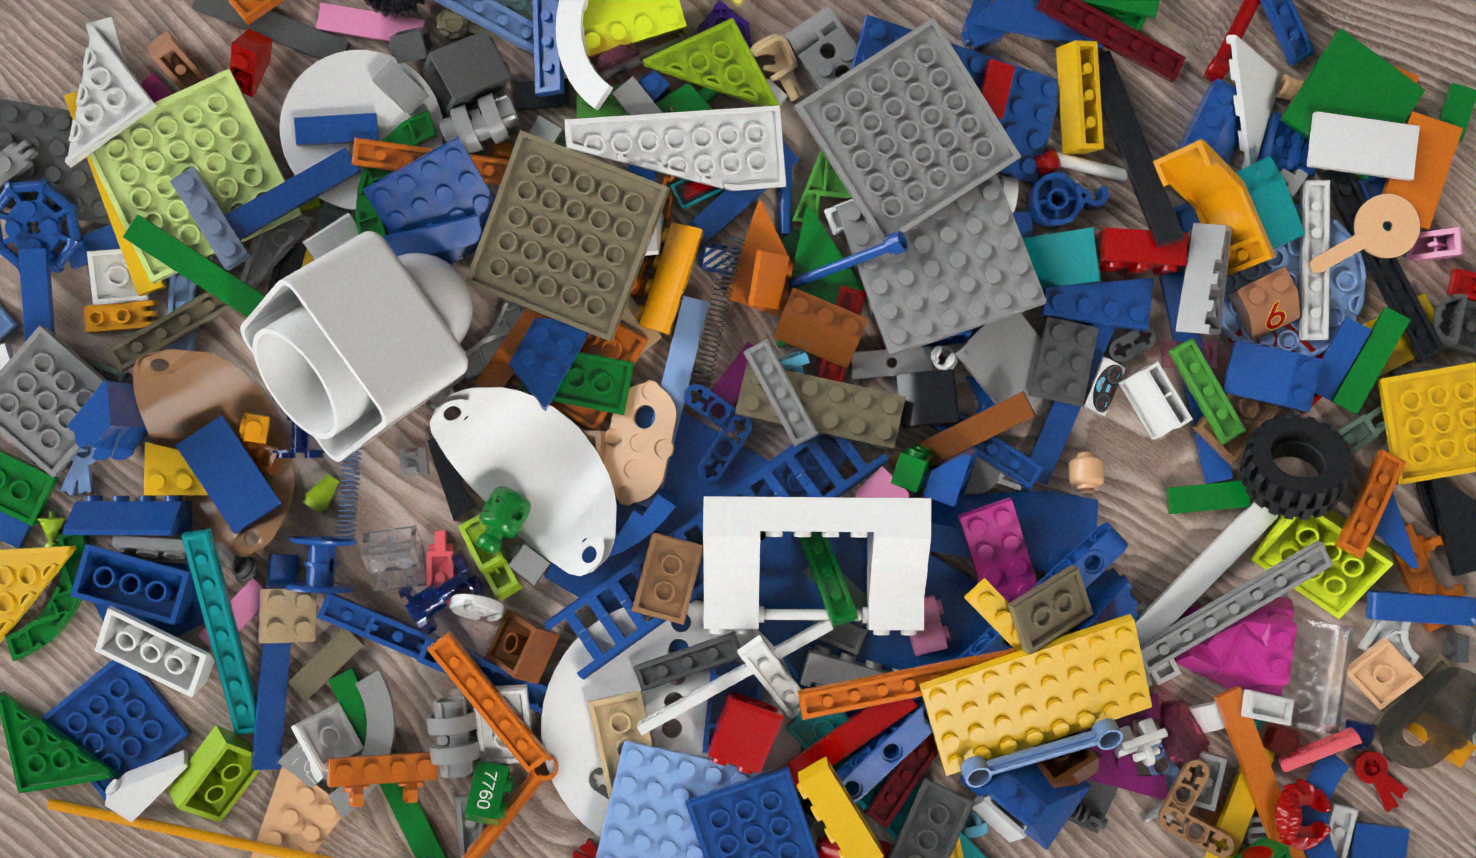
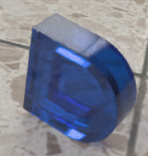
[1345,719,1376,750]

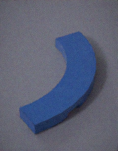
[1301,753,1349,858]

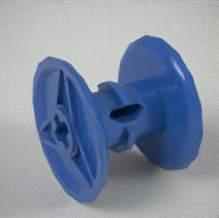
[285,536,358,593]

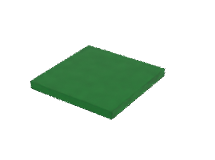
[1280,29,1425,180]

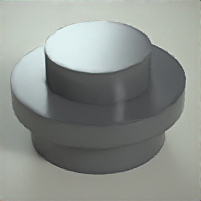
[232,556,258,582]

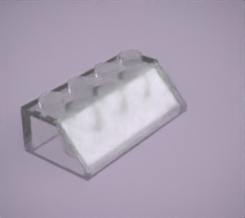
[1281,617,1354,734]

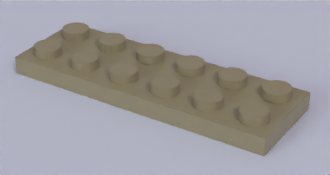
[735,362,906,450]

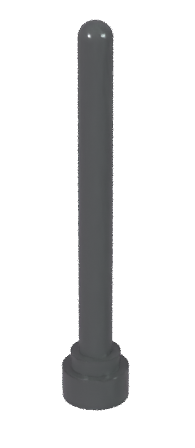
[598,25,697,80]

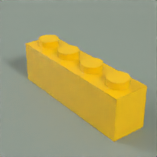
[1056,40,1104,154]
[797,757,884,858]

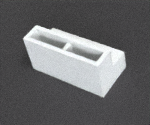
[1118,362,1193,440]

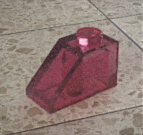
[1160,697,1210,764]

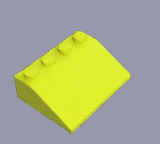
[583,0,687,59]
[1251,510,1394,619]

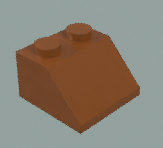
[485,609,560,684]

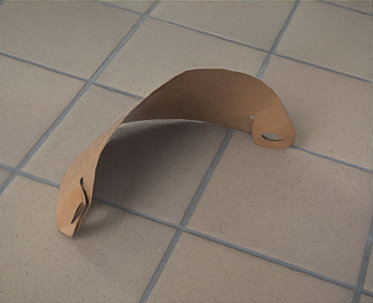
[133,349,294,557]

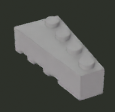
[1175,223,1232,334]
[799,644,902,687]

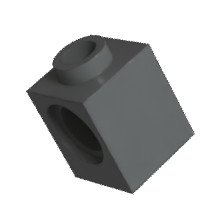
[389,26,434,64]

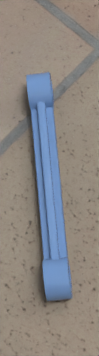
[960,718,1123,788]

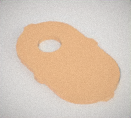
[604,380,678,506]

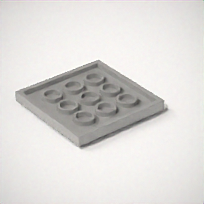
[0,325,107,477]

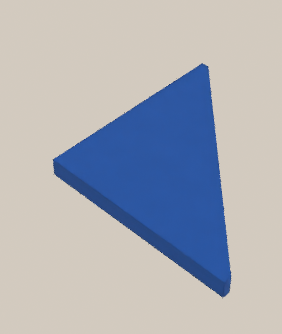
[966,0,1103,50]

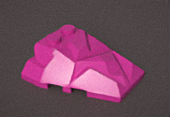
[1174,597,1297,696]

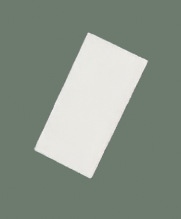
[1307,112,1420,181]

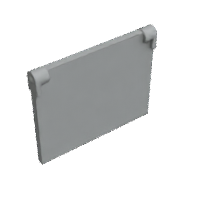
[954,312,1040,406]

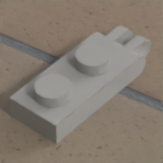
[0,140,38,192]

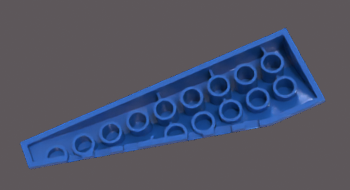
[839,490,1098,572]

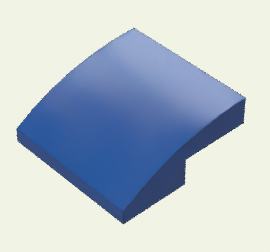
[1258,112,1316,177]

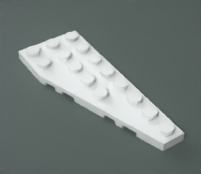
[564,105,786,191]

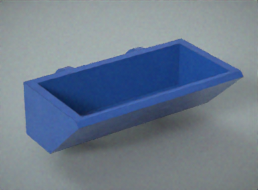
[66,381,148,460]

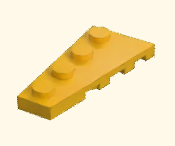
[144,442,208,496]

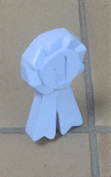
[60,444,97,496]

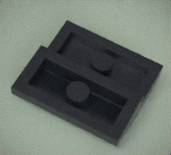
[897,369,959,429]

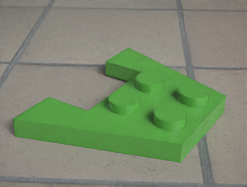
[792,150,852,222]

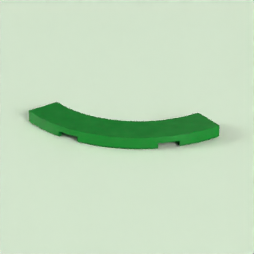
[356,110,438,237]
[5,533,90,661]

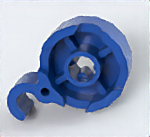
[1026,172,1109,229]

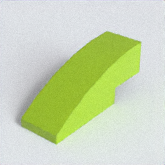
[458,514,524,601]

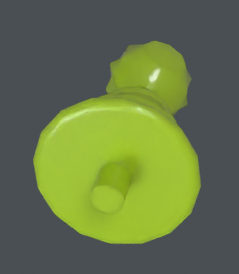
[37,511,66,547]

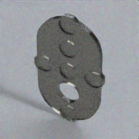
[1378,667,1476,769]

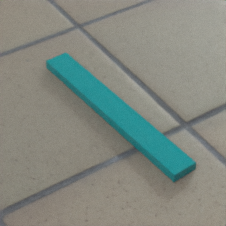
[181,529,257,735]

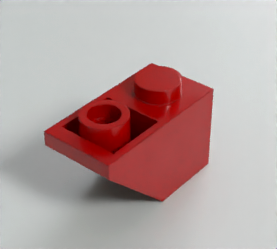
[230,28,273,97]

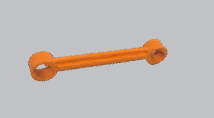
[462,755,559,858]

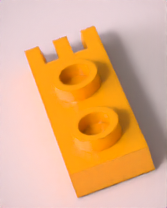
[83,300,158,333]

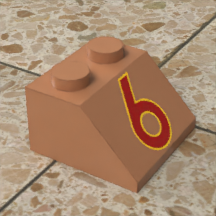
[1227,267,1301,342]

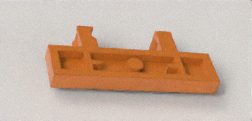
[1391,523,1466,632]
[327,751,438,807]

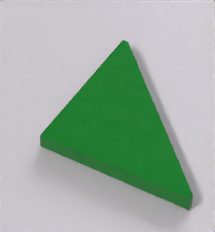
[777,205,865,348]
[0,691,117,794]

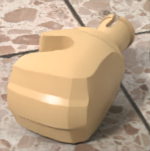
[750,34,806,102]

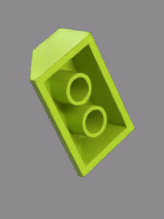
[167,725,260,823]

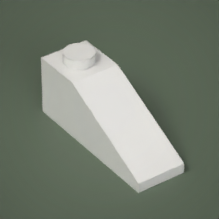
[105,750,189,823]

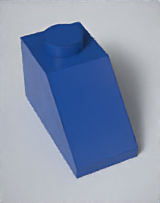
[960,0,1005,52]

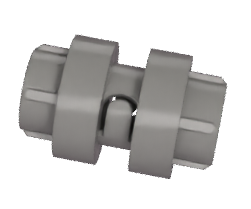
[439,93,522,154]
[426,696,480,778]

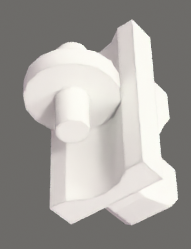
[1114,718,1168,767]

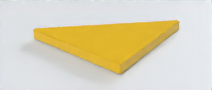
[0,545,76,644]

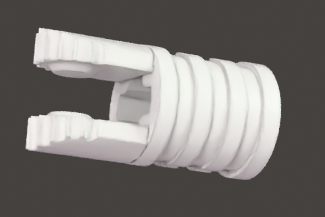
[931,345,957,370]

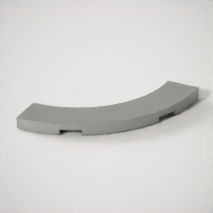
[328,669,396,818]

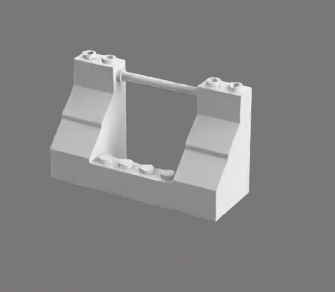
[703,496,931,635]

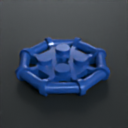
[0,178,84,273]

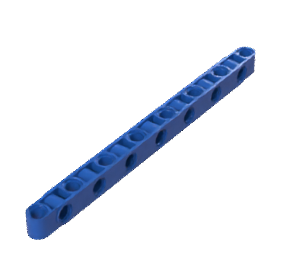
[836,523,1128,803]

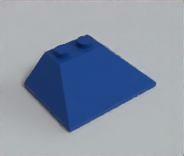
[959,763,1091,850]

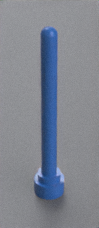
[789,231,908,288]

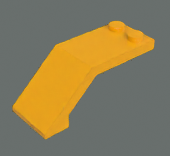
[1153,139,1276,276]

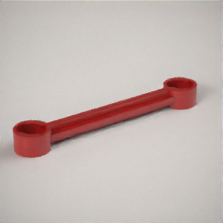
[1203,0,1260,83]

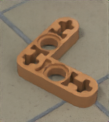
[1158,757,1234,858]

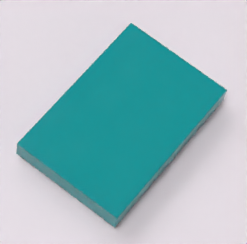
[1022,227,1101,290]

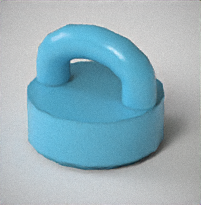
[962,811,989,838]

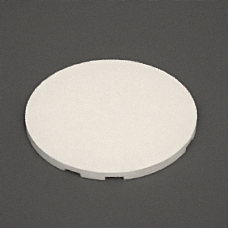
[280,50,444,211]

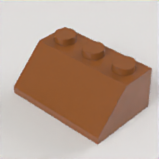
[773,287,868,368]

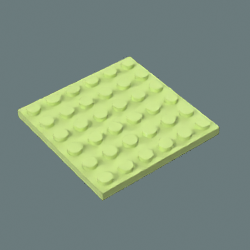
[89,69,302,284]

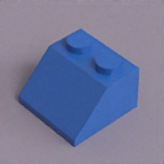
[922,445,980,507]

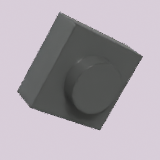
[1443,633,1469,663]

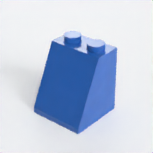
[1069,568,1139,633]

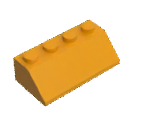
[636,222,703,336]

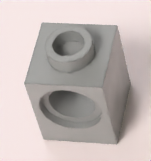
[508,543,552,585]

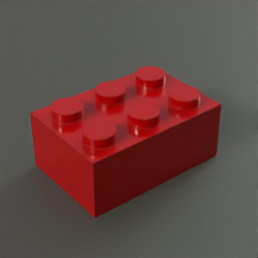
[1096,227,1188,276]

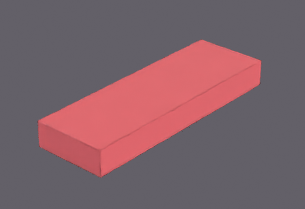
[1276,727,1362,773]

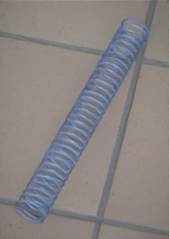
[335,448,363,539]

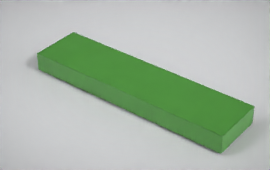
[1167,338,1247,444]

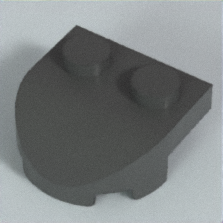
[1433,294,1476,358]

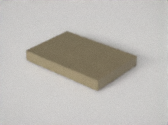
[1007,565,1094,655]

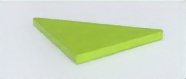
[642,17,781,109]

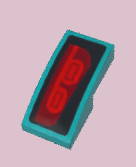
[670,179,725,211]

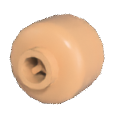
[1069,452,1104,493]

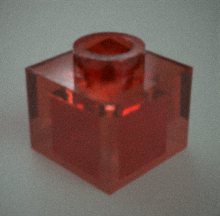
[1262,722,1299,758]

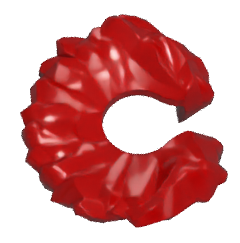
[1273,779,1332,850]

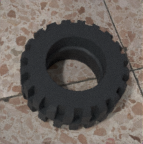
[1240,414,1354,520]

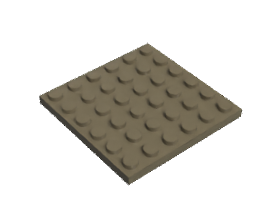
[465,130,670,342]

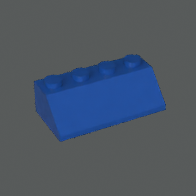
[1176,79,1241,165]
[63,495,192,535]
[70,544,193,625]

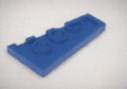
[1041,277,1154,331]

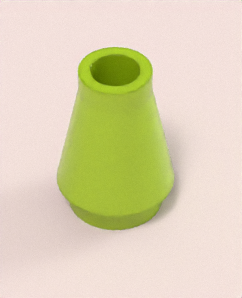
[303,473,340,514]

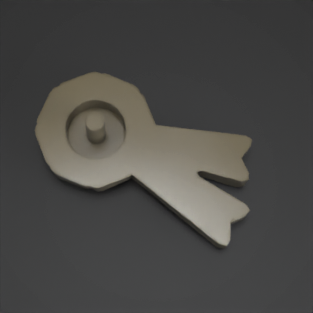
[436,8,494,41]

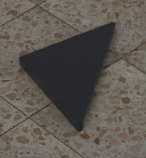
[1427,478,1476,576]

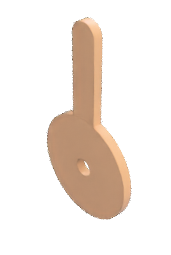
[1309,194,1420,273]

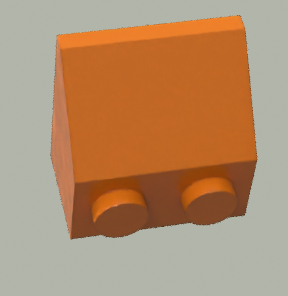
[748,250,793,310]

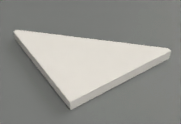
[65,25,157,168]
[1226,35,1282,169]

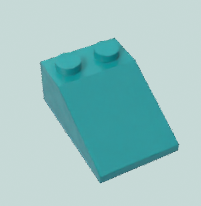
[1236,156,1305,249]

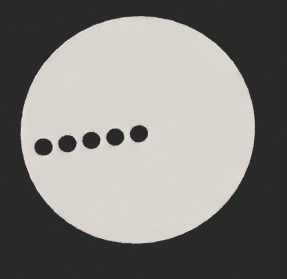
[541,600,801,837]

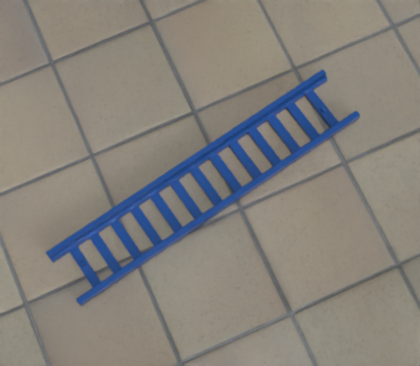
[544,434,890,680]

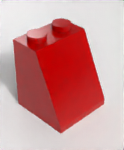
[707,690,784,775]

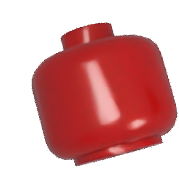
[1033,148,1061,176]

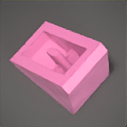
[1406,227,1463,261]
[856,463,913,498]

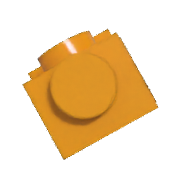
[240,412,272,444]

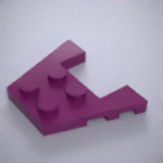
[1079,693,1167,800]

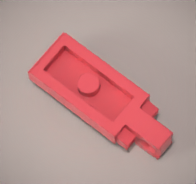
[426,530,455,605]

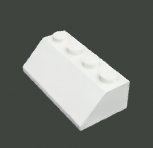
[95,606,215,697]

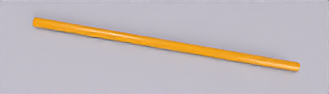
[47,798,333,858]

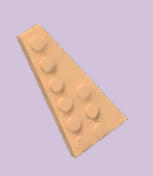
[251,766,342,858]

